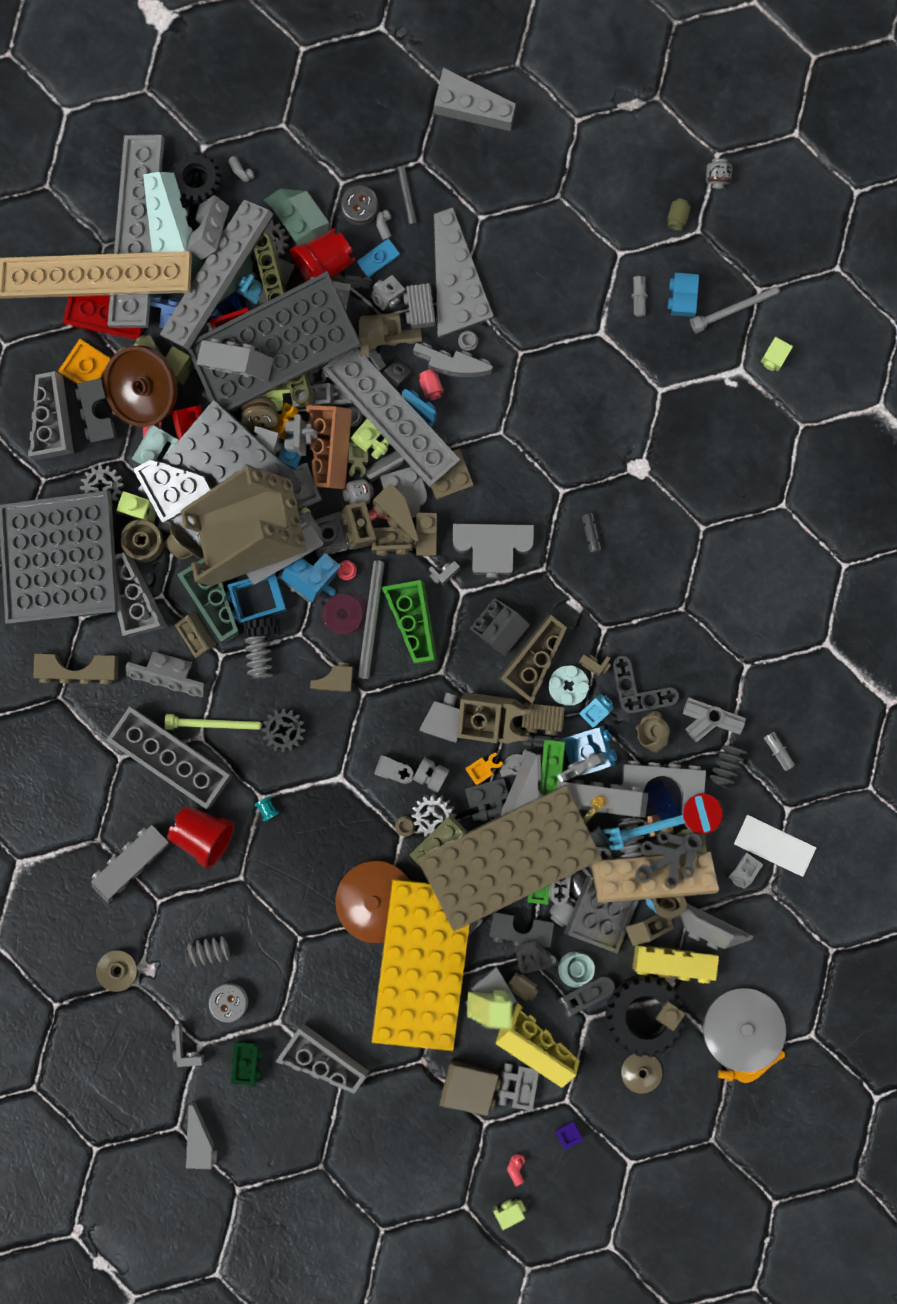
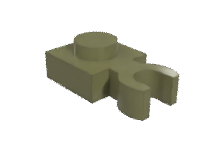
[347,442,368,478]

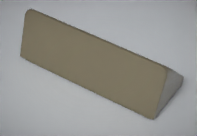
[175,612,216,659]

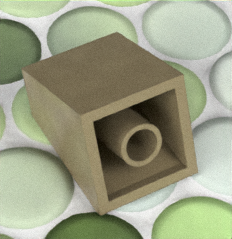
[439,1059,501,1116]

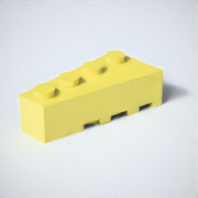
[633,944,719,984]

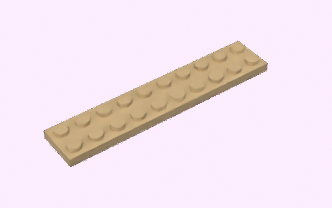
[0,251,192,299]

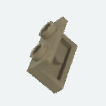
[372,527,412,556]

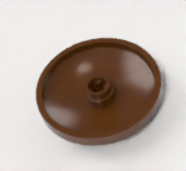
[104,345,177,427]

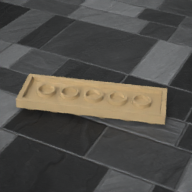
[591,852,719,903]

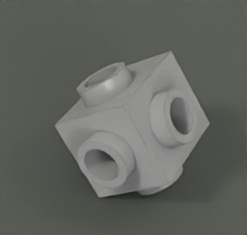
[370,275,405,311]

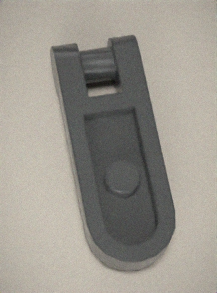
[558,976,615,1017]

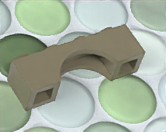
[33,654,119,685]

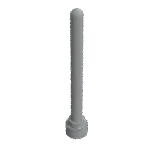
[690,287,780,334]

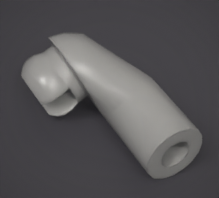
[376,210,391,240]

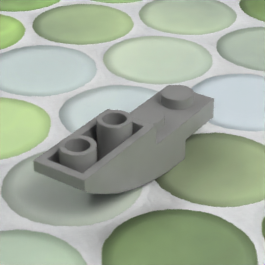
[413,343,493,377]

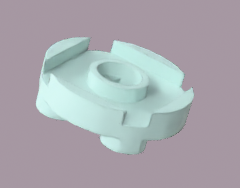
[549,666,589,706]

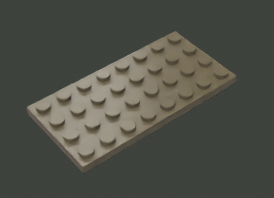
[417,785,602,932]

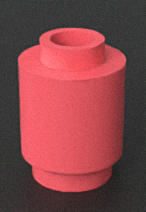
[419,369,444,401]

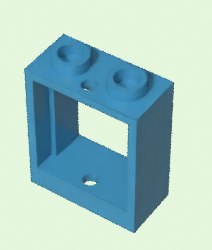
[226,573,287,625]

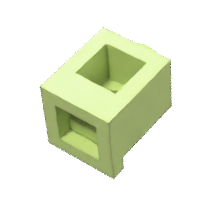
[493,1199,526,1230]

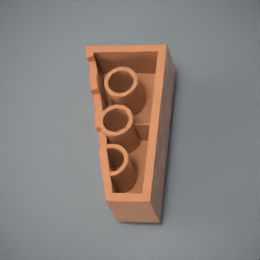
[306,405,352,489]

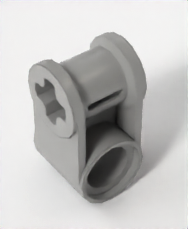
[374,755,414,784]

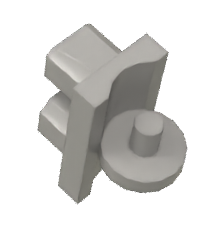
[284,414,318,456]

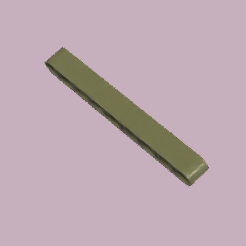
[253,232,313,407]

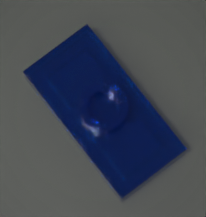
[644,780,681,821]

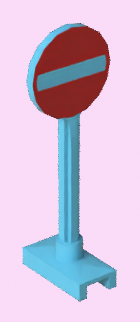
[603,794,722,850]

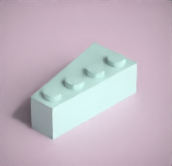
[143,172,192,253]

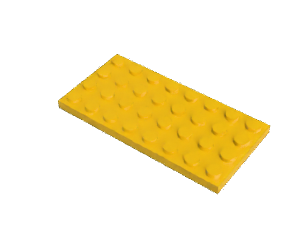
[372,879,470,1051]

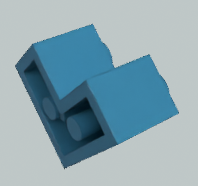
[281,553,341,602]

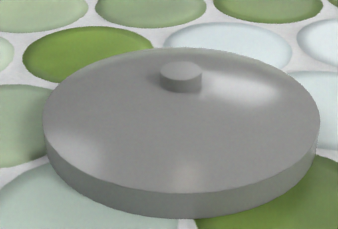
[703,988,786,1072]

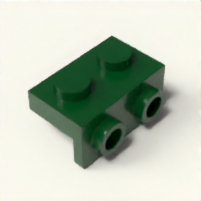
[231,1041,262,1087]

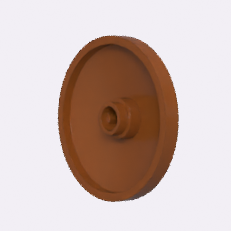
[335,861,411,943]

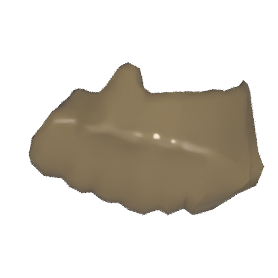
[636,711,670,753]

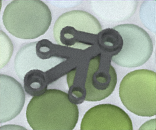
[635,831,703,889]

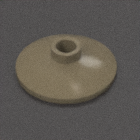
[96,950,137,992]
[621,1053,662,1094]

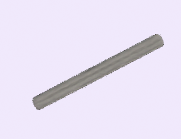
[358,560,384,679]

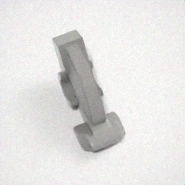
[500,749,527,778]

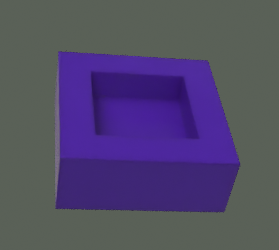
[555,1121,583,1150]

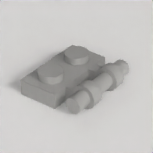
[497,1063,539,1111]

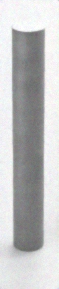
[398,166,417,226]

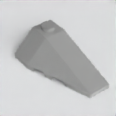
[501,751,542,816]

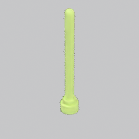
[165,714,263,730]

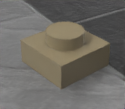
[656,1001,685,1031]

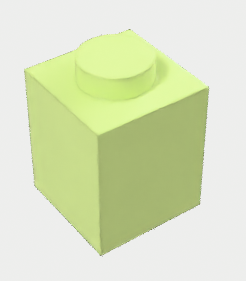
[761,337,793,371]

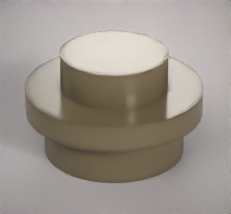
[395,816,415,837]

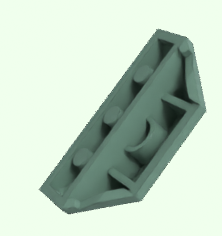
[264,189,329,245]

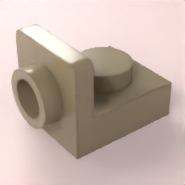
[578,654,611,676]

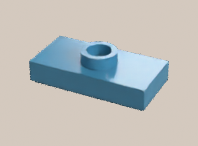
[356,239,400,278]

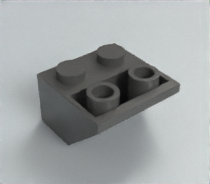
[469,598,530,656]

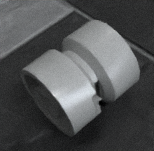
[413,757,450,793]

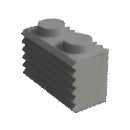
[403,283,435,329]

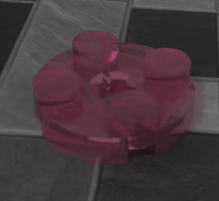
[322,594,363,635]

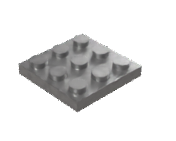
[564,876,639,954]

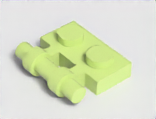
[350,419,390,459]

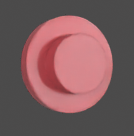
[337,560,357,581]

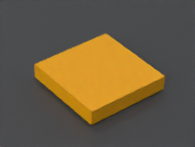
[58,339,111,384]

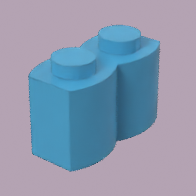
[668,273,699,317]

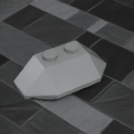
[680,903,753,950]

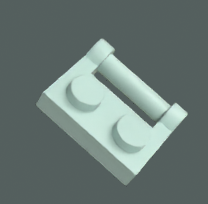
[132,425,178,464]

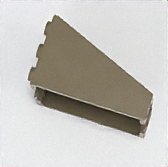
[181,465,307,586]

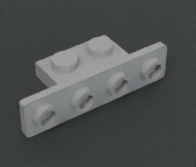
[126,652,205,697]

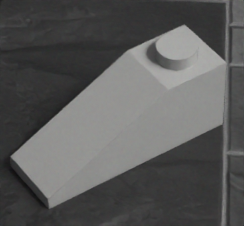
[186,1102,217,1169]

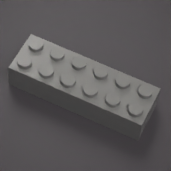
[106,707,233,809]

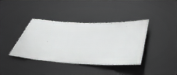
[734,815,816,877]

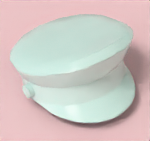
[558,951,595,987]

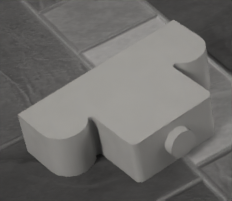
[453,524,534,578]

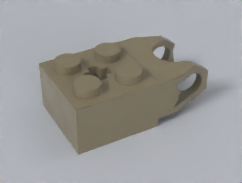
[457,692,532,743]

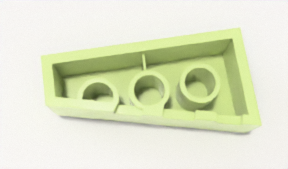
[467,990,511,1029]

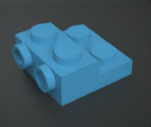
[562,726,617,776]

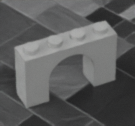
[621,761,706,815]

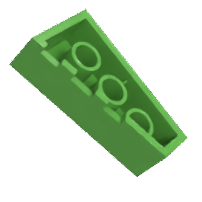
[382,580,437,665]

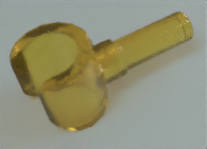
[583,796,605,822]

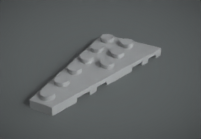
[434,207,494,338]

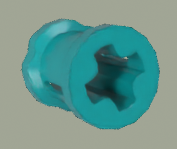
[254,796,279,822]

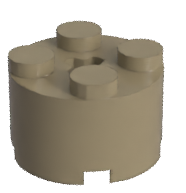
[121,520,165,563]

